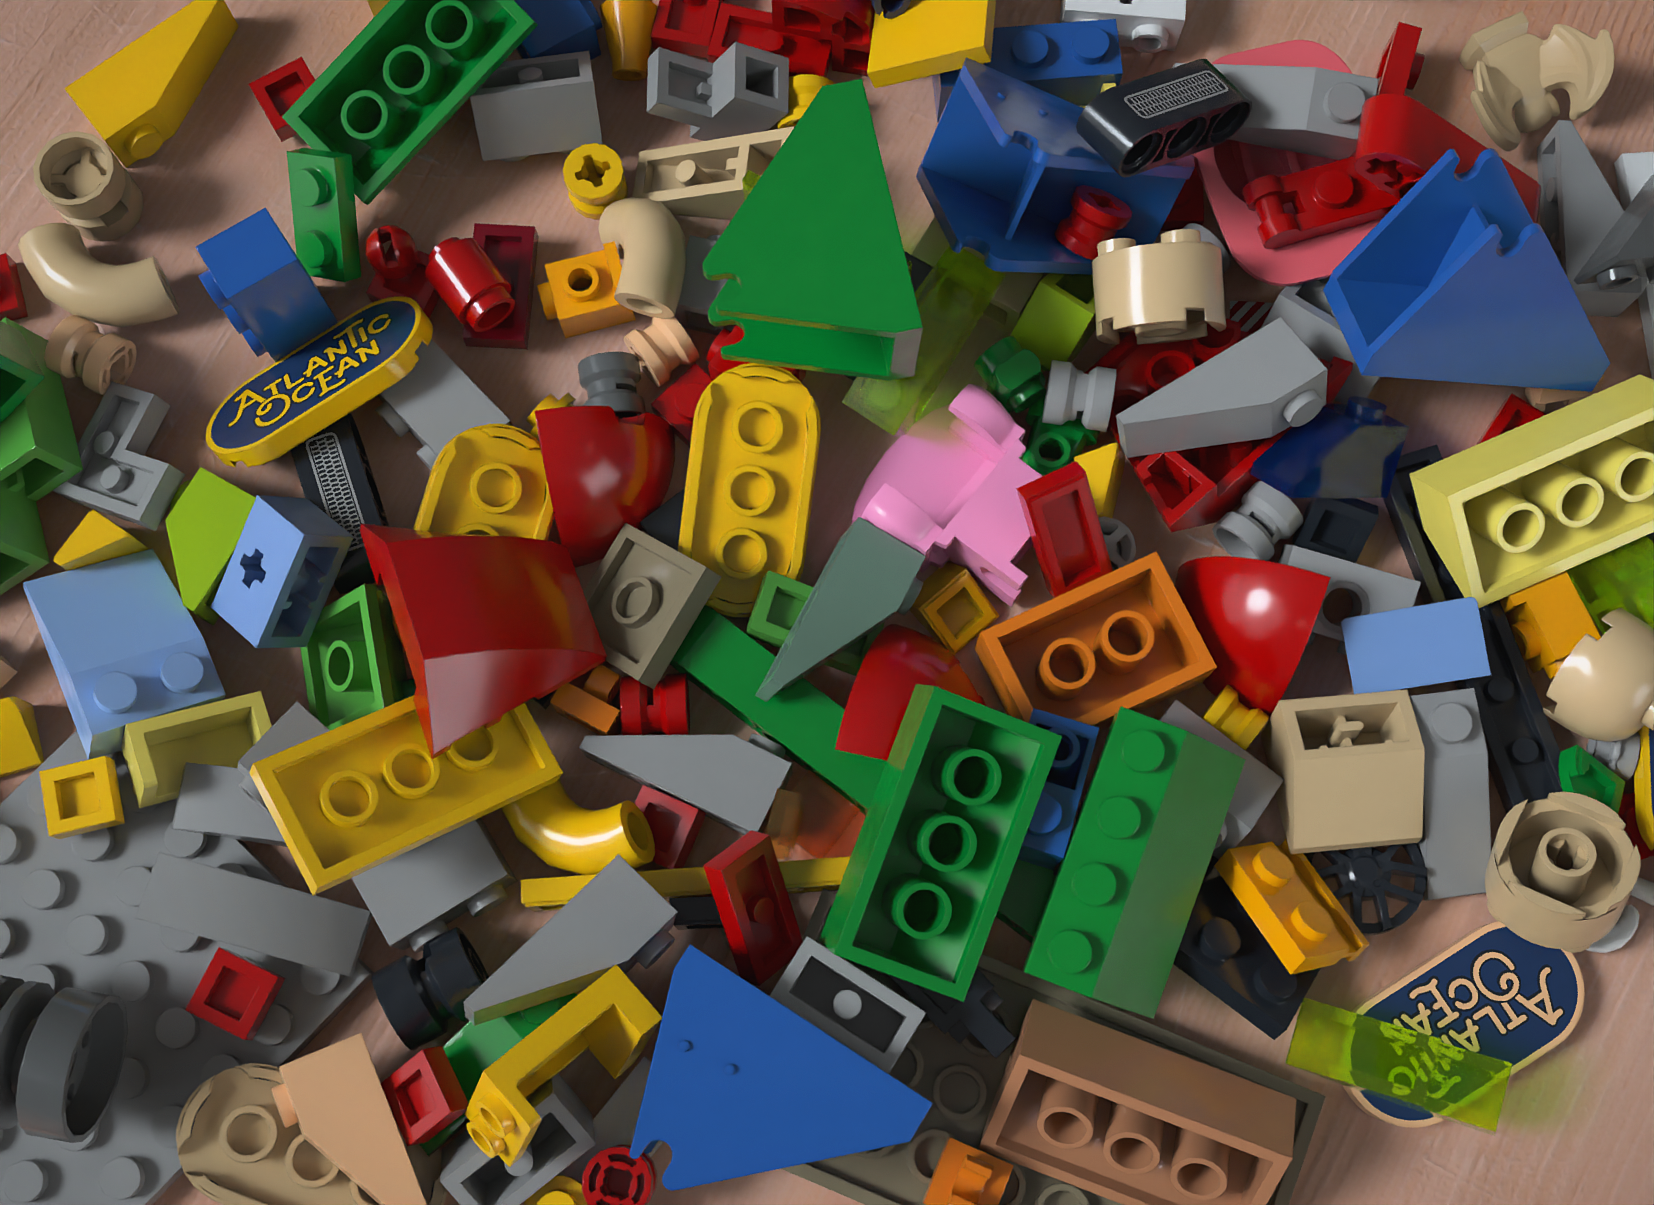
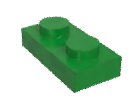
[287,148,361,282]

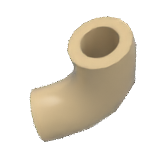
[599,197,686,319]
[18,223,179,327]

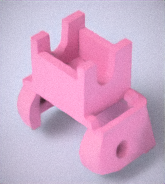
[852,384,1042,607]

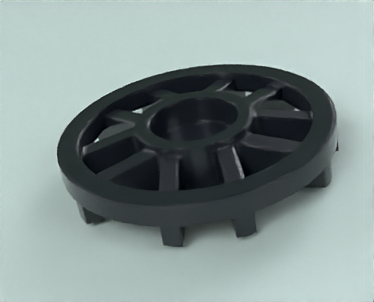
[1303,843,1427,936]

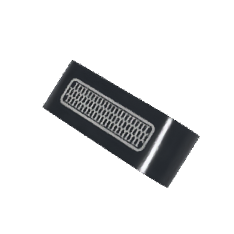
[1076,59,1252,177]
[291,412,390,594]

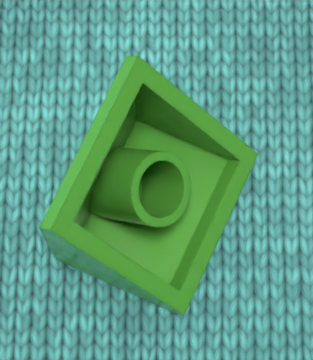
[300,584,407,730]

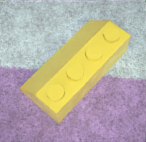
[1409,374,1654,608]

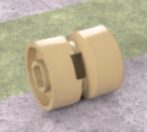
[33,131,144,242]

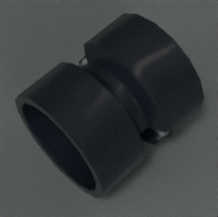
[372,927,489,1051]

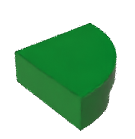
[1559,744,1626,814]

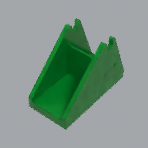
[703,79,923,381]

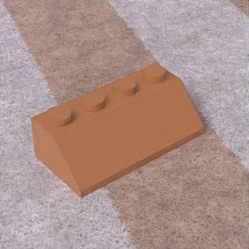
[978,999,1296,1205]

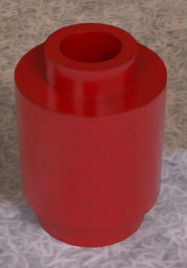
[425,237,515,332]

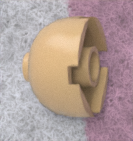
[1543,607,1654,742]

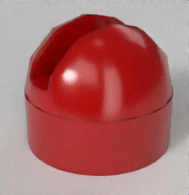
[366,225,419,280]

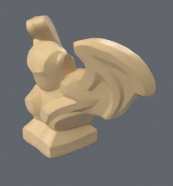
[1459,11,1615,151]

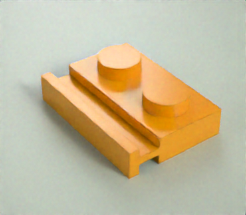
[1214,839,1369,975]

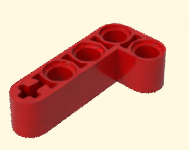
[1354,94,1541,223]

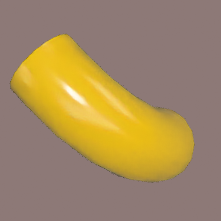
[501,778,655,875]

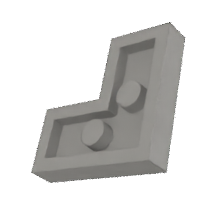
[53,381,185,531]

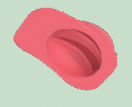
[1192,40,1383,286]

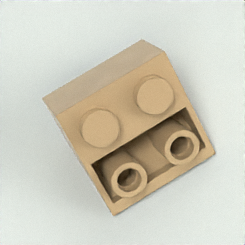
[1261,690,1425,854]

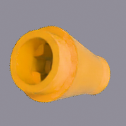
[599,0,658,81]

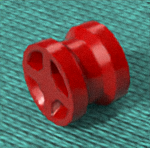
[1054,185,1132,260]

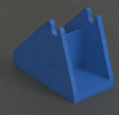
[916,57,1195,275]
[1323,148,1610,392]
[629,945,933,1191]

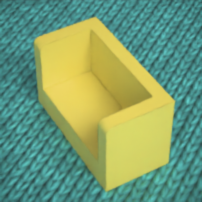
[121,691,272,808]

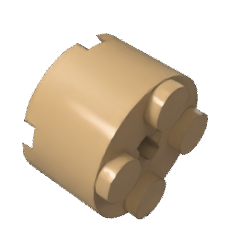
[1092,229,1226,344]
[1485,792,1641,953]

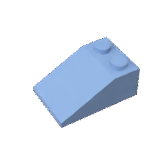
[23,548,226,760]

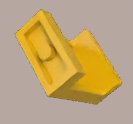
[465,965,662,1167]

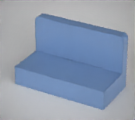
[1341,597,1491,694]

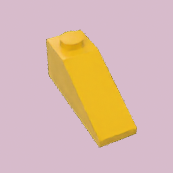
[64,0,239,168]

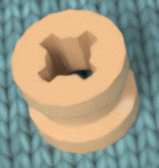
[623,317,699,387]

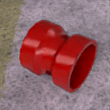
[620,673,690,735]
[582,1144,658,1205]

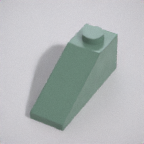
[755,517,926,702]

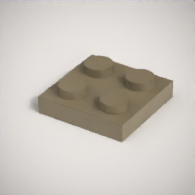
[584,523,721,689]

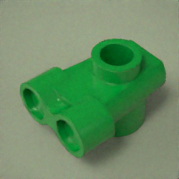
[974,336,1046,414]
[1022,392,1101,476]

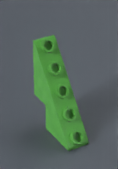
[0,317,83,595]

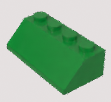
[282,0,538,205]
[819,684,1062,1002]
[1023,707,1246,1019]

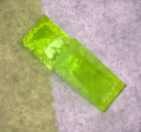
[1285,998,1513,1136]

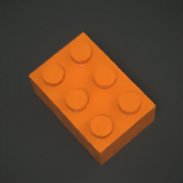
[974,551,1217,731]

